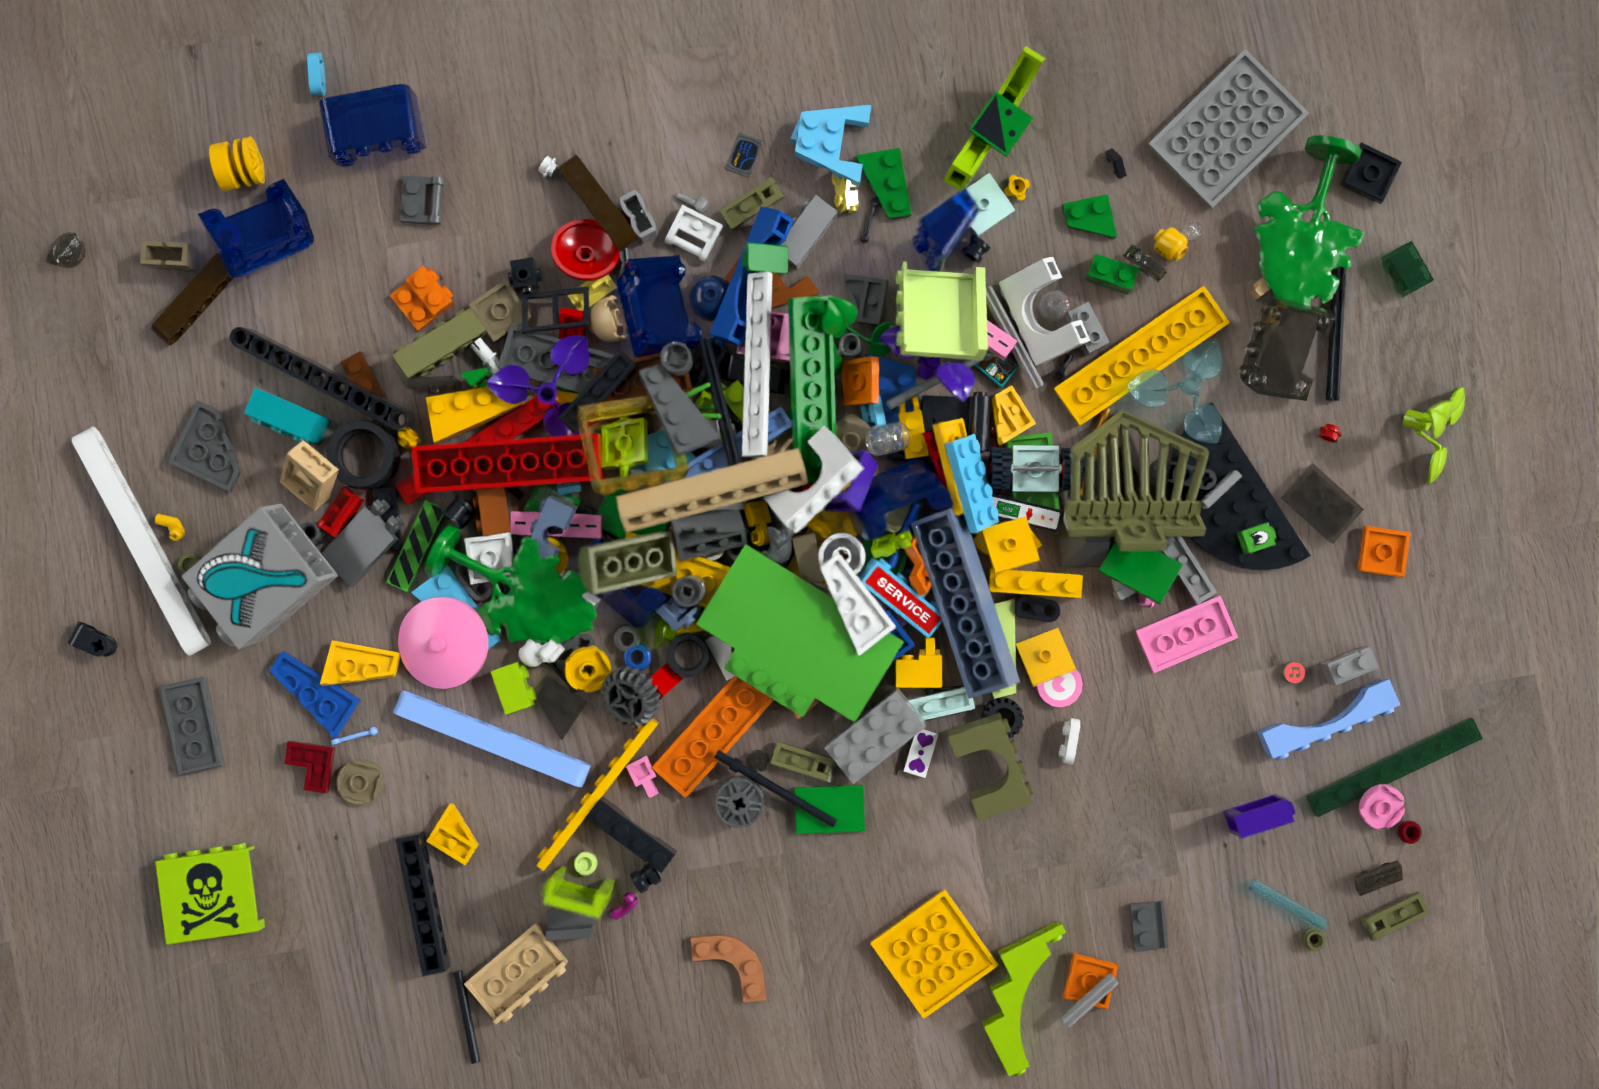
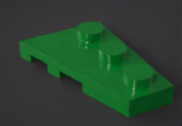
[855,148,912,220]

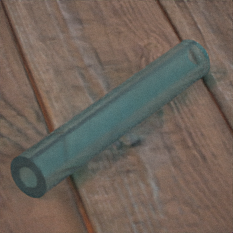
[1249,878,1329,931]

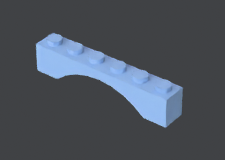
[1256,678,1400,760]

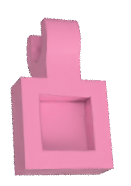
[626,756,659,798]

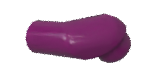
[610,892,638,921]

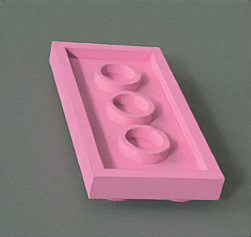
[1135,595,1238,673]

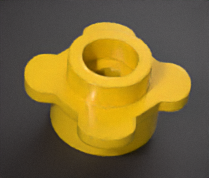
[1004,175,1030,201]
[397,429,422,450]

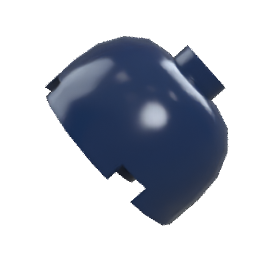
[689,275,729,322]

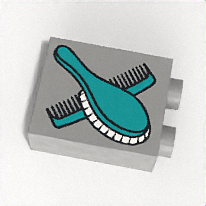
[181,503,338,650]

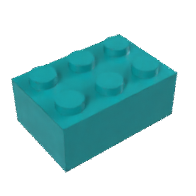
[244,388,331,446]

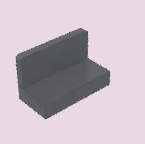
[546,908,595,941]

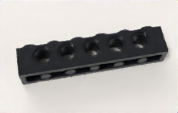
[396,831,450,977]

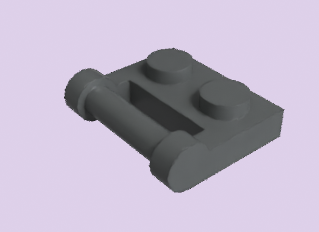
[400,176,444,225]

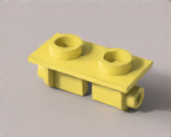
[832,173,859,214]
[567,275,617,311]

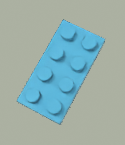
[945,434,999,534]

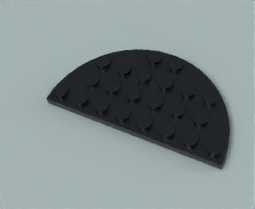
[1168,402,1311,570]

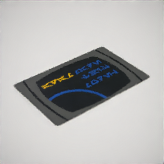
[726,132,762,177]

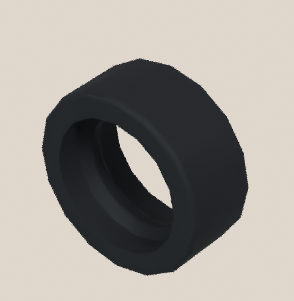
[666,633,710,677]

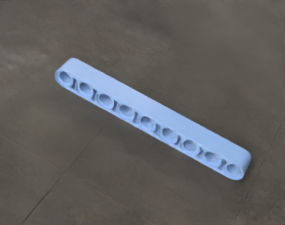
[393,691,591,787]

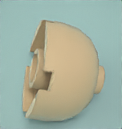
[588,295,630,343]

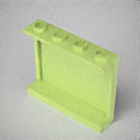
[896,262,988,360]

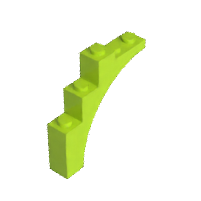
[943,46,1045,192]

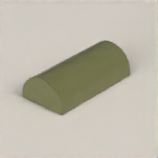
[578,530,677,594]

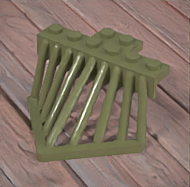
[1063,410,1209,552]

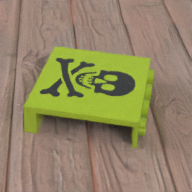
[155,842,265,945]

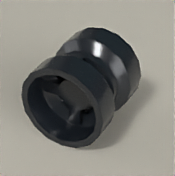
[630,863,662,894]

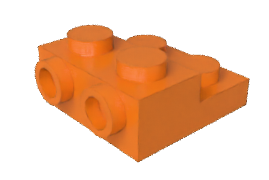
[390,266,455,332]

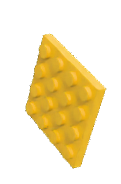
[870,888,999,1019]

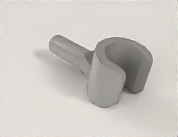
[677,193,710,212]

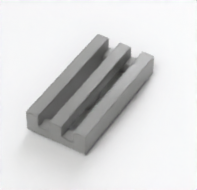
[1199,470,1242,509]

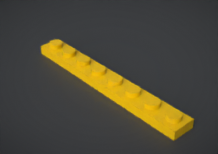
[536,718,659,871]

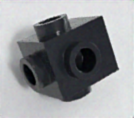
[508,257,542,294]

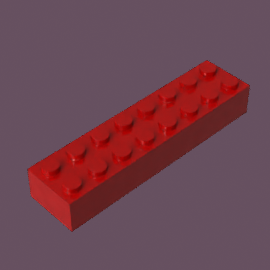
[411,434,604,493]

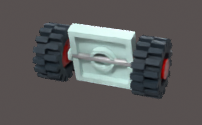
[989,445,1084,492]

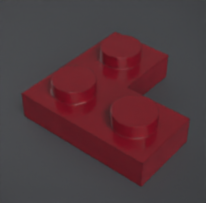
[284,741,335,793]

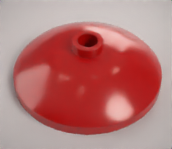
[551,219,620,281]

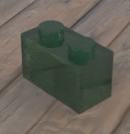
[1381,241,1434,297]

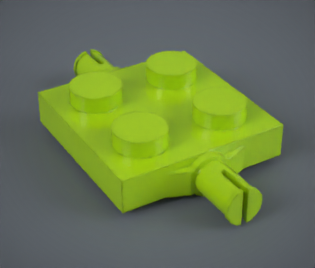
[601,409,648,482]

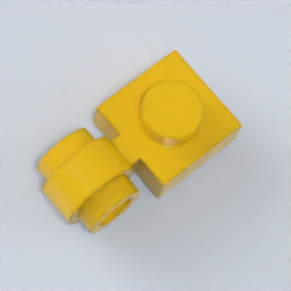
[743,501,772,546]

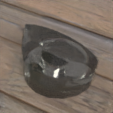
[46,232,85,268]

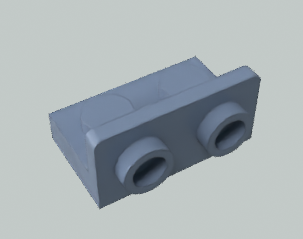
[657,597,703,631]

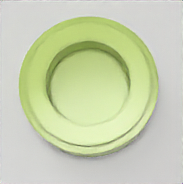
[574,851,598,875]

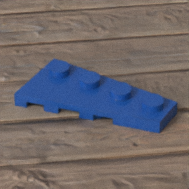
[270,651,361,739]

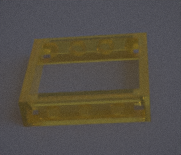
[577,396,689,494]

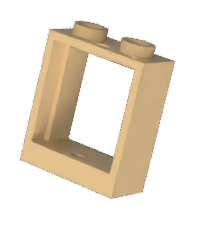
[280,440,339,511]

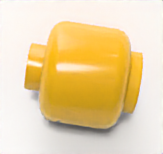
[1154,227,1189,262]

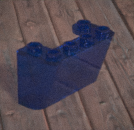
[912,188,979,272]

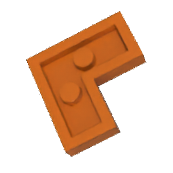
[905,534,931,596]

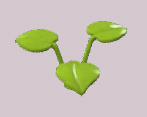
[1403,387,1465,485]

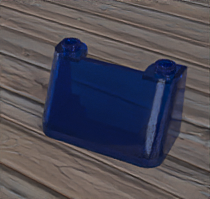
[198,179,314,277]
[617,255,702,358]
[845,459,954,541]
[576,537,671,628]

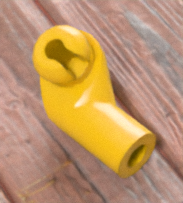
[155,514,185,541]

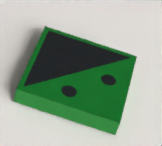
[969,92,1033,157]

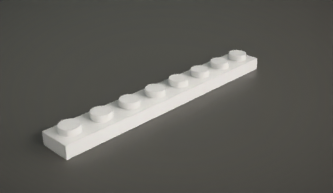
[742,272,772,458]

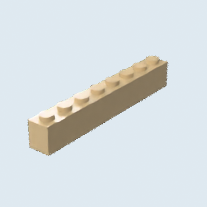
[617,448,808,532]

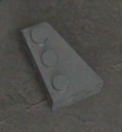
[671,510,747,561]

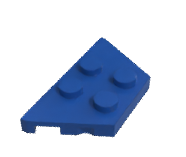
[865,353,921,441]

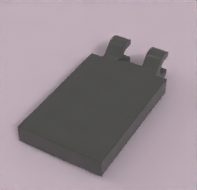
[321,499,405,587]

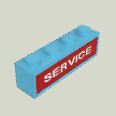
[857,558,943,638]

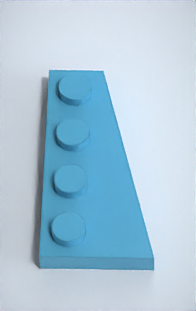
[411,565,503,650]

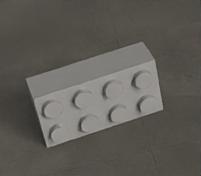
[825,688,926,784]

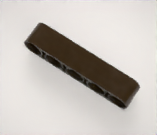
[558,154,639,252]
[151,247,244,346]

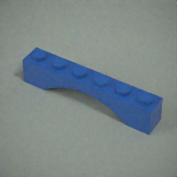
[709,207,794,347]

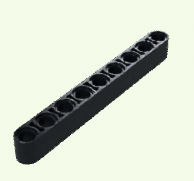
[230,327,416,430]

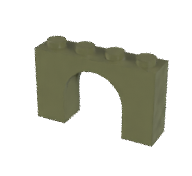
[947,713,1034,821]

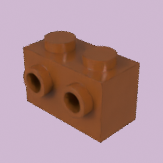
[472,487,511,536]

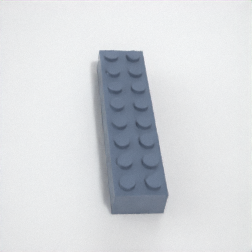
[911,508,1020,699]

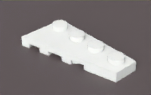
[820,553,896,655]

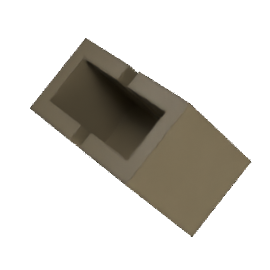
[140,241,197,271]

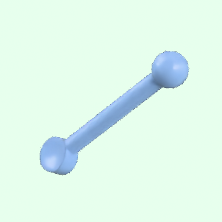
[331,727,378,745]

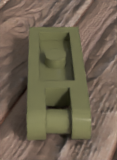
[719,177,785,231]
[770,741,837,782]
[1360,892,1430,941]

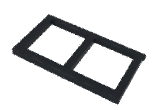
[521,286,590,333]

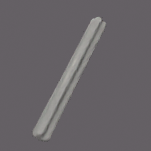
[986,286,1043,390]

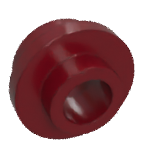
[1398,820,1422,844]

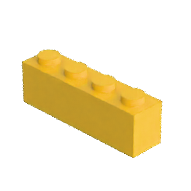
[987,569,1083,598]

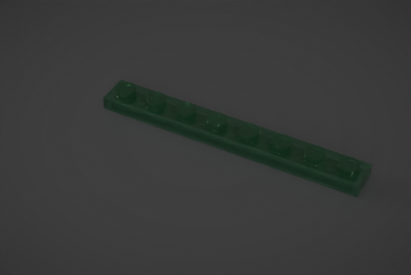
[1306,717,1483,817]

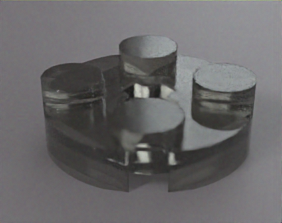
[1123,244,1167,283]

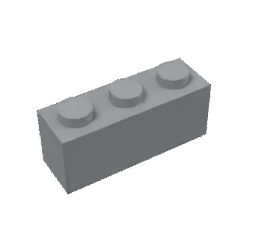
[781,195,838,270]

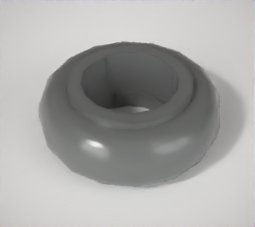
[613,624,642,652]

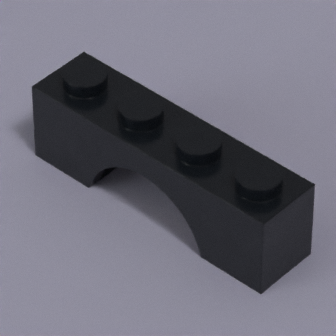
[587,797,677,873]

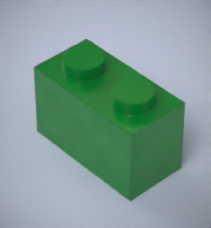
[1084,254,1139,294]

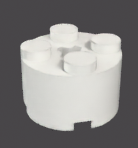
[818,533,865,575]

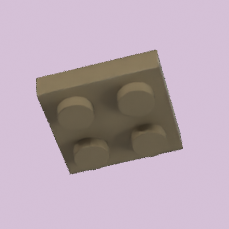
[469,279,533,343]

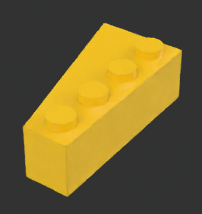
[426,386,524,445]

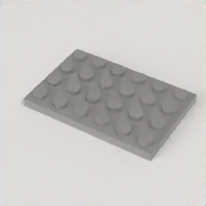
[1147,49,1309,210]

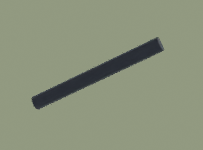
[453,970,480,1064]

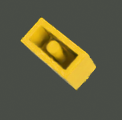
[895,637,942,688]

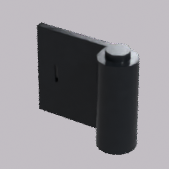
[921,392,991,453]

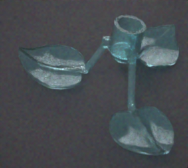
[1128,339,1223,444]

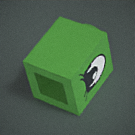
[1236,523,1276,554]

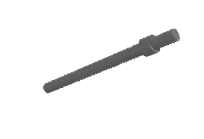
[886,350,994,410]

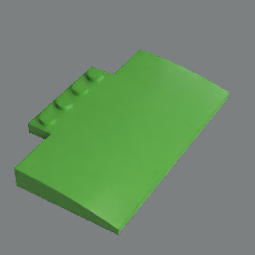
[696,544,904,722]

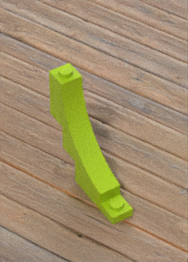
[982,920,1066,1077]

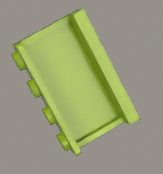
[541,866,615,918]

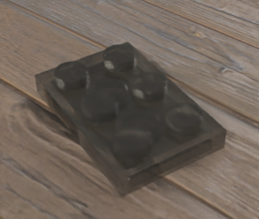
[1280,463,1364,544]

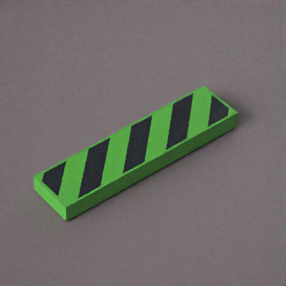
[386,500,446,592]

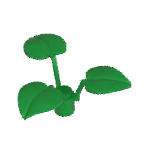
[822,297,897,377]

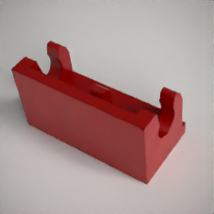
[317,486,365,537]

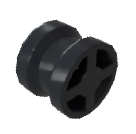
[961,235,990,264]

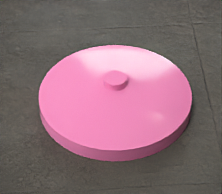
[398,597,488,689]

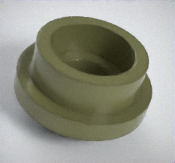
[1302,928,1326,951]

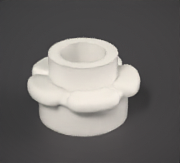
[538,156,558,178]

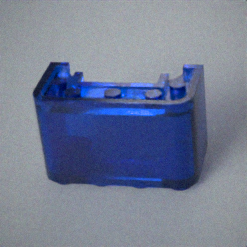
[319,84,426,167]

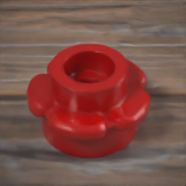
[1319,424,1342,443]

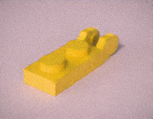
[898,396,929,459]

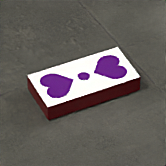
[903,729,939,778]

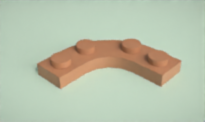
[690,934,766,1003]

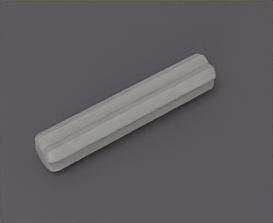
[1060,974,1118,1028]

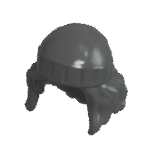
[744,504,795,565]

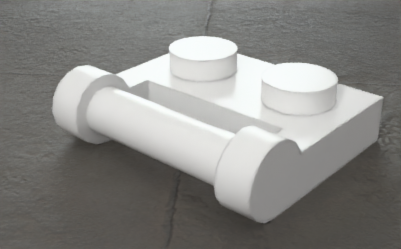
[664,205,723,263]

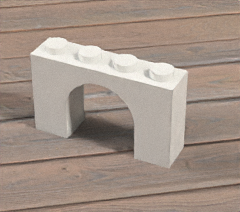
[998,257,1090,366]
[763,426,864,533]

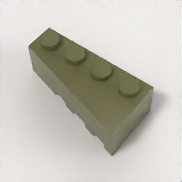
[392,308,486,390]

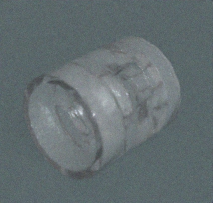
[866,422,909,456]

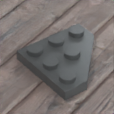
[168,401,242,492]

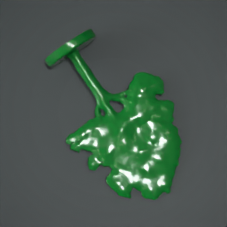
[1254,135,1365,313]
[425,525,597,645]

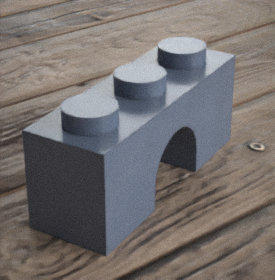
[530,495,578,561]

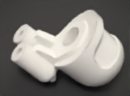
[519,639,565,667]

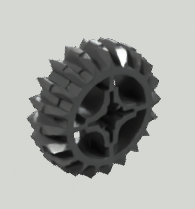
[600,666,661,728]

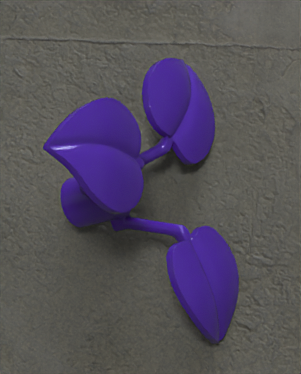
[879,326,975,402]
[487,335,590,437]

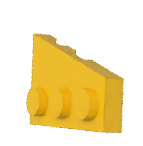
[320,640,400,686]

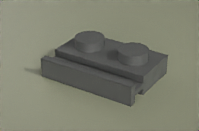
[1129,901,1168,951]

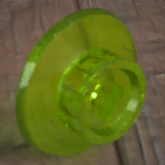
[654,614,675,648]

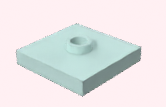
[952,173,1015,237]

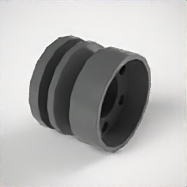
[715,775,765,828]

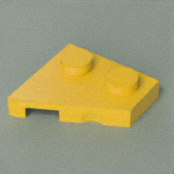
[991,385,1036,446]
[426,802,479,865]

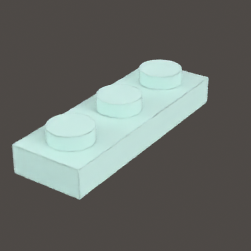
[908,687,975,720]

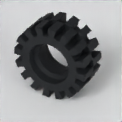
[981,697,1024,738]

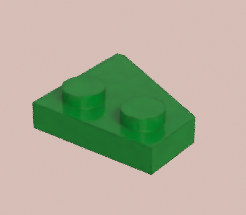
[1062,194,1117,239]

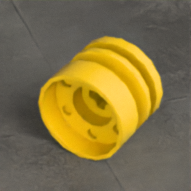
[209,136,265,192]

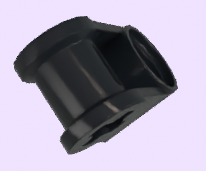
[441,495,474,529]
[67,621,118,656]

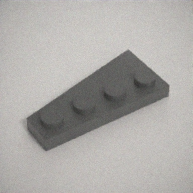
[638,363,720,456]

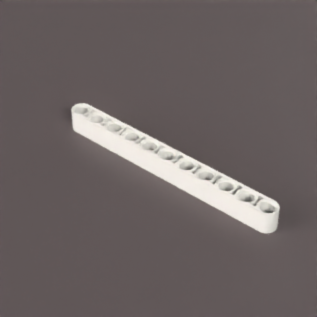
[72,426,211,656]

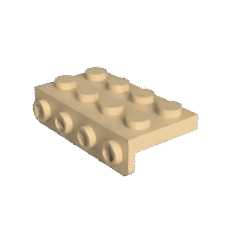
[464,923,568,1025]

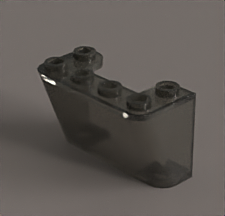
[1238,295,1336,401]

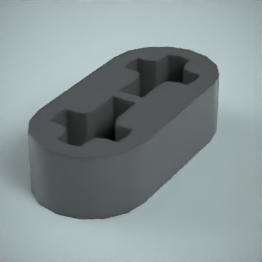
[555,634,595,665]

